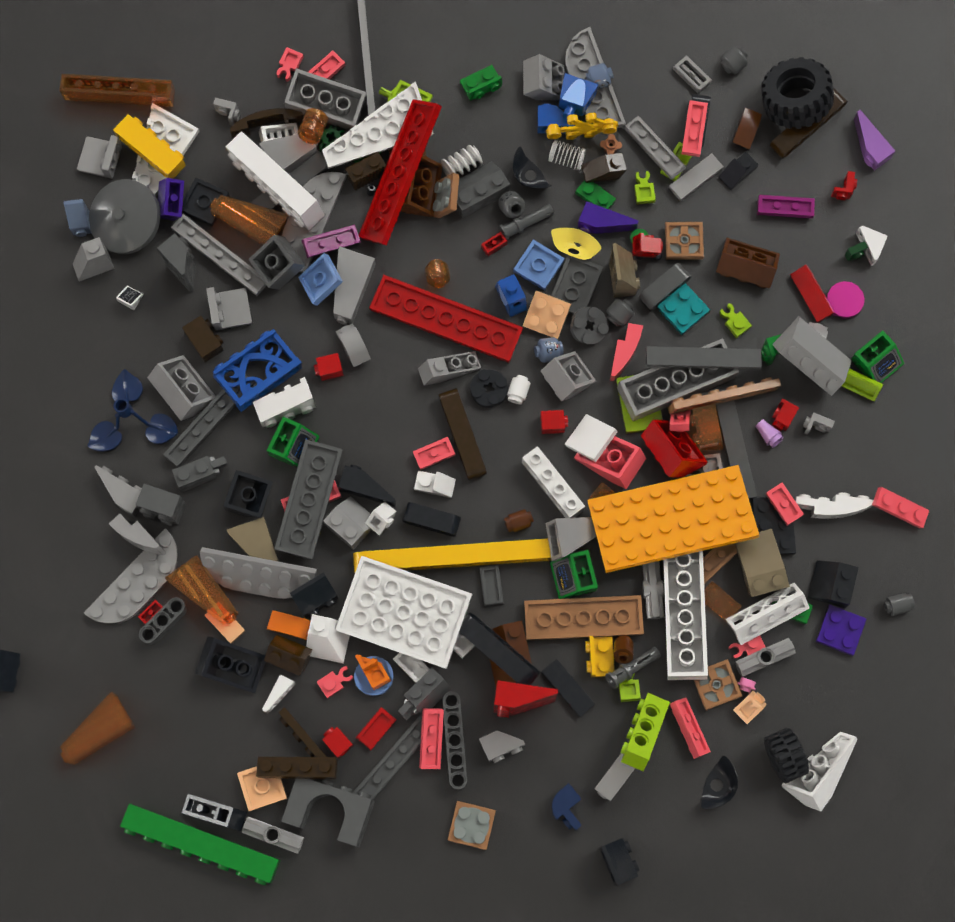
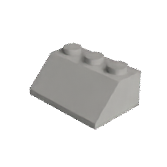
[147,355,216,421]

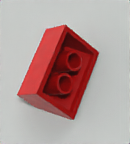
[641,419,708,478]

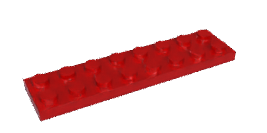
[359,99,442,246]
[369,274,523,363]

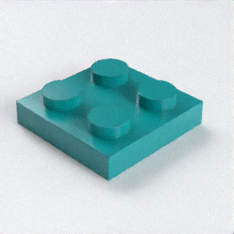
[657,283,710,335]

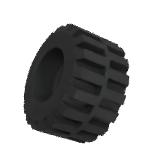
[764,728,809,783]

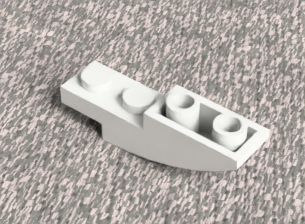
[794,493,873,519]

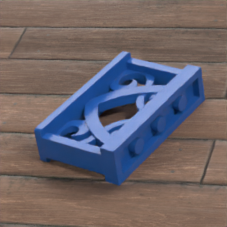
[213,329,302,412]

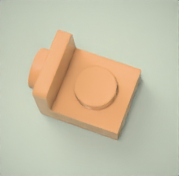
[733,691,767,724]

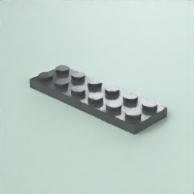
[274,439,343,560]

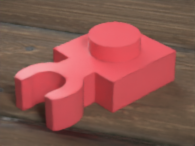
[276,47,304,82]
[728,635,766,659]
[317,666,354,699]

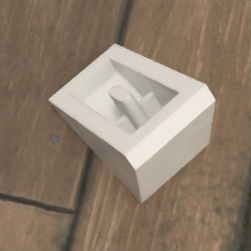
[856,226,887,266]

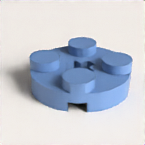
[354,656,394,696]

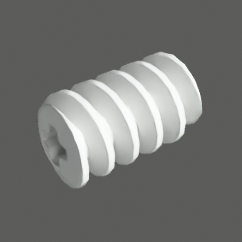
[441,145,483,176]

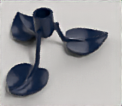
[87,369,178,452]

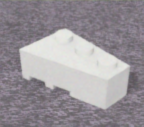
[253,377,316,428]

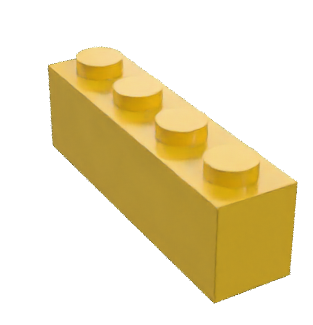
[113,114,186,179]

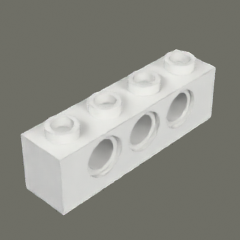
[522,446,585,518]

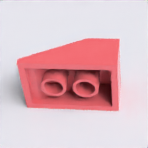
[574,436,647,489]

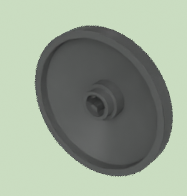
[89,179,161,254]

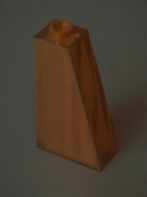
[210,195,288,246]
[165,555,239,625]
[60,692,135,765]

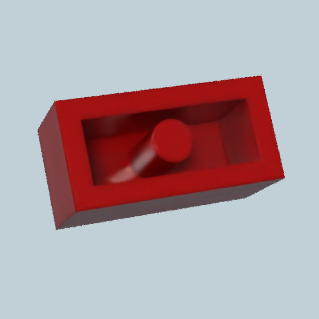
[481,232,507,257]
[138,599,163,624]

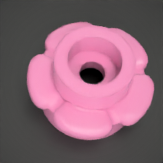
[737,677,756,693]

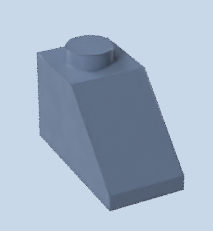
[64,199,92,237]

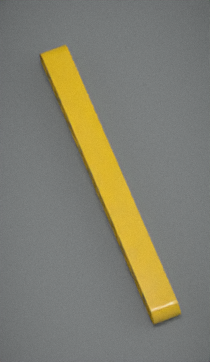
[353,539,552,573]

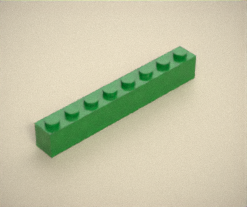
[120,804,281,886]

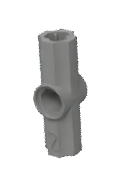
[642,561,664,619]
[735,638,796,677]
[242,816,304,854]

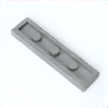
[624,116,686,180]

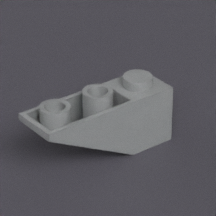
[418,351,481,386]
[94,465,142,517]

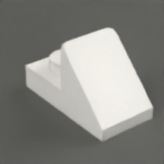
[414,471,456,498]

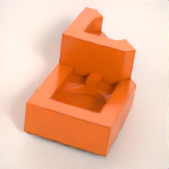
[355,654,391,690]

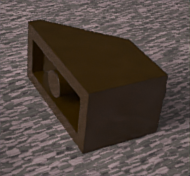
[581,153,627,183]

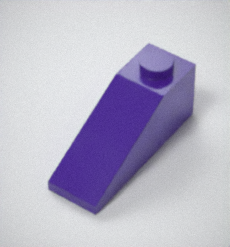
[578,201,639,234]

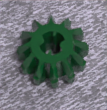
[316,125,345,152]

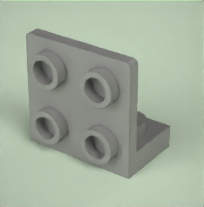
[77,135,122,179]
[206,287,252,331]

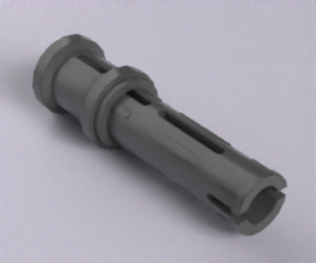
[499,204,554,240]
[605,647,661,689]

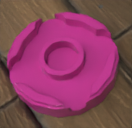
[826,281,865,319]

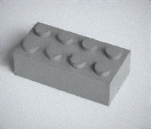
[284,68,366,131]

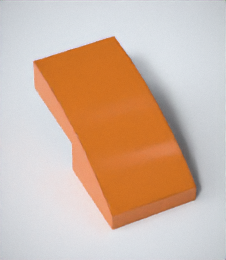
[267,610,311,640]

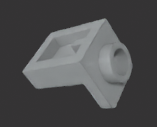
[213,97,240,126]
[803,412,835,435]

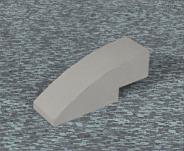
[109,514,166,555]

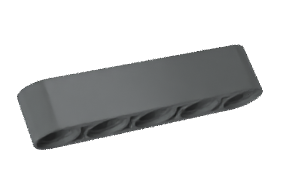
[443,691,467,791]

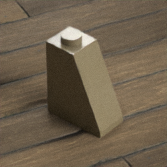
[227,517,279,562]

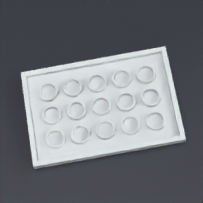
[335,556,473,669]

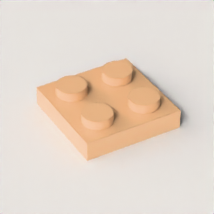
[523,290,571,339]
[237,766,288,812]

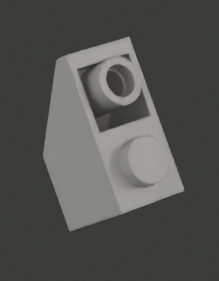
[479,731,525,763]

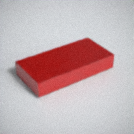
[356,707,397,750]

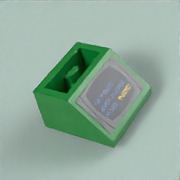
[851,330,905,383]
[267,417,320,468]
[550,550,598,599]

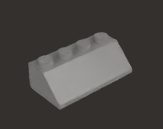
[772,316,851,396]

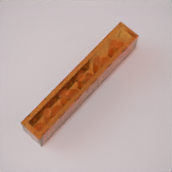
[60,74,175,107]

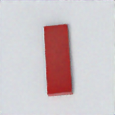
[790,265,835,323]

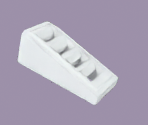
[259,123,299,142]
[262,675,296,714]

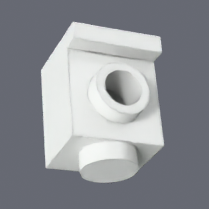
[365,502,397,536]

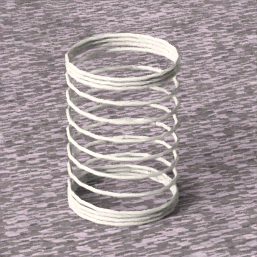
[548,139,586,171]

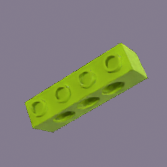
[620,693,670,771]

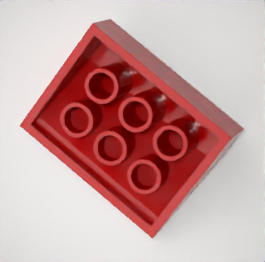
[494,680,558,718]

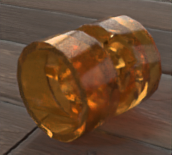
[298,108,328,144]

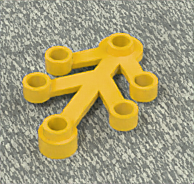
[546,113,618,140]

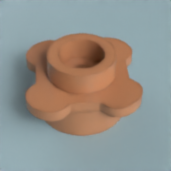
[600,134,622,154]

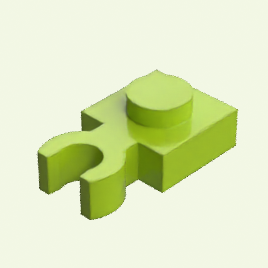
[634,171,656,205]
[719,303,752,339]
[619,673,641,702]

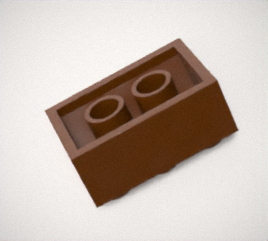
[401,155,442,217]
[716,238,780,288]
[489,620,532,688]

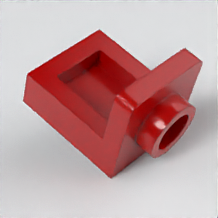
[831,171,857,200]

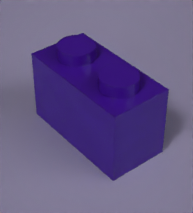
[158,178,184,221]

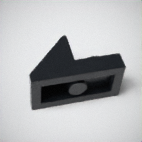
[718,152,759,190]

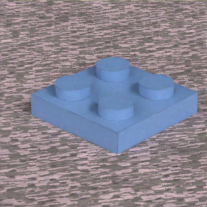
[513,240,565,291]
[298,253,343,306]

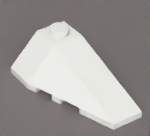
[782,732,857,811]

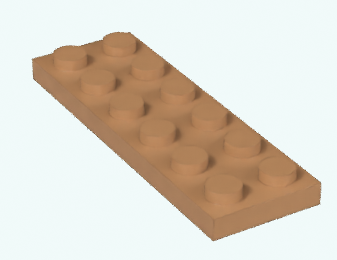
[524,595,644,641]

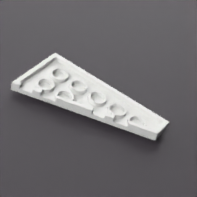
[322,81,434,169]
[132,103,200,197]

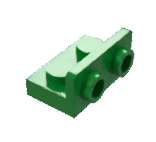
[460,65,502,101]
[761,334,781,366]

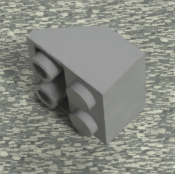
[523,54,565,100]

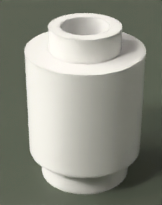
[507,375,531,405]

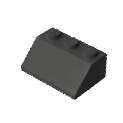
[457,161,510,219]
[157,233,196,293]

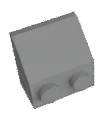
[541,351,596,401]
[323,496,372,550]

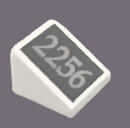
[116,286,144,310]

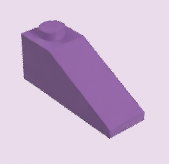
[854,110,895,171]

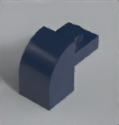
[551,783,582,831]

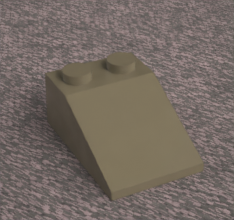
[609,243,640,298]
[735,529,790,597]

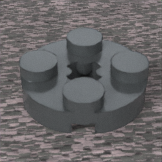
[570,307,609,344]

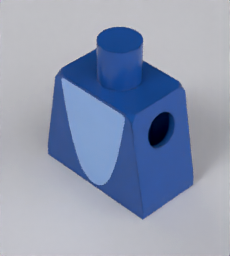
[559,73,598,119]
[495,274,527,318]

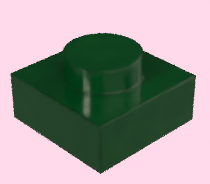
[845,241,868,261]

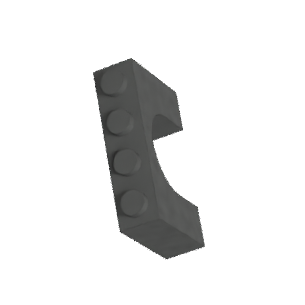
[281,779,375,848]

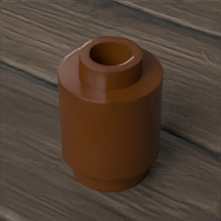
[504,509,534,533]
[613,635,634,664]

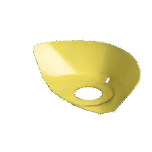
[551,228,601,260]

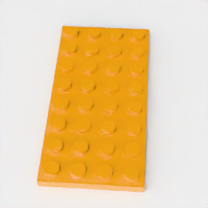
[587,465,759,573]

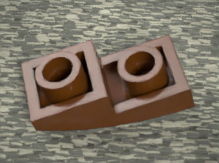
[732,108,762,149]

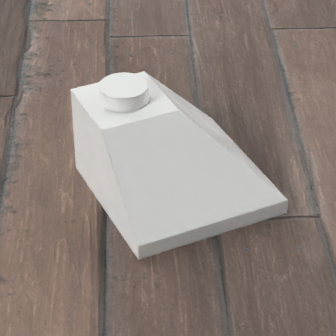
[306,614,350,664]

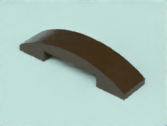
[230,108,304,139]

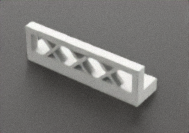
[726,583,809,645]

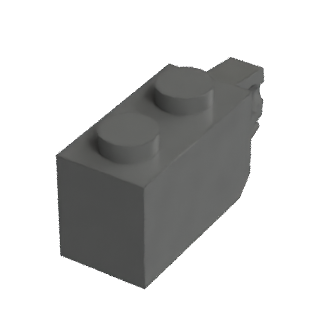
[172,456,228,492]
[398,668,452,720]

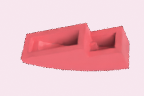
[610,323,643,381]

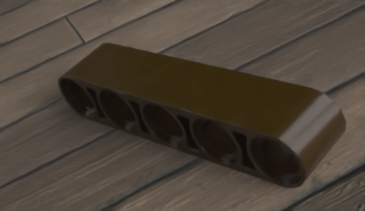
[770,88,848,159]
[438,388,487,480]

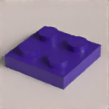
[816,605,866,656]

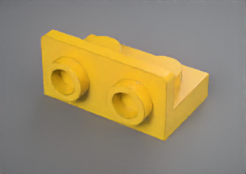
[585,636,615,677]

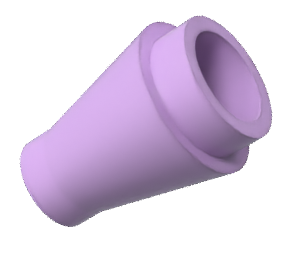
[755,419,783,448]

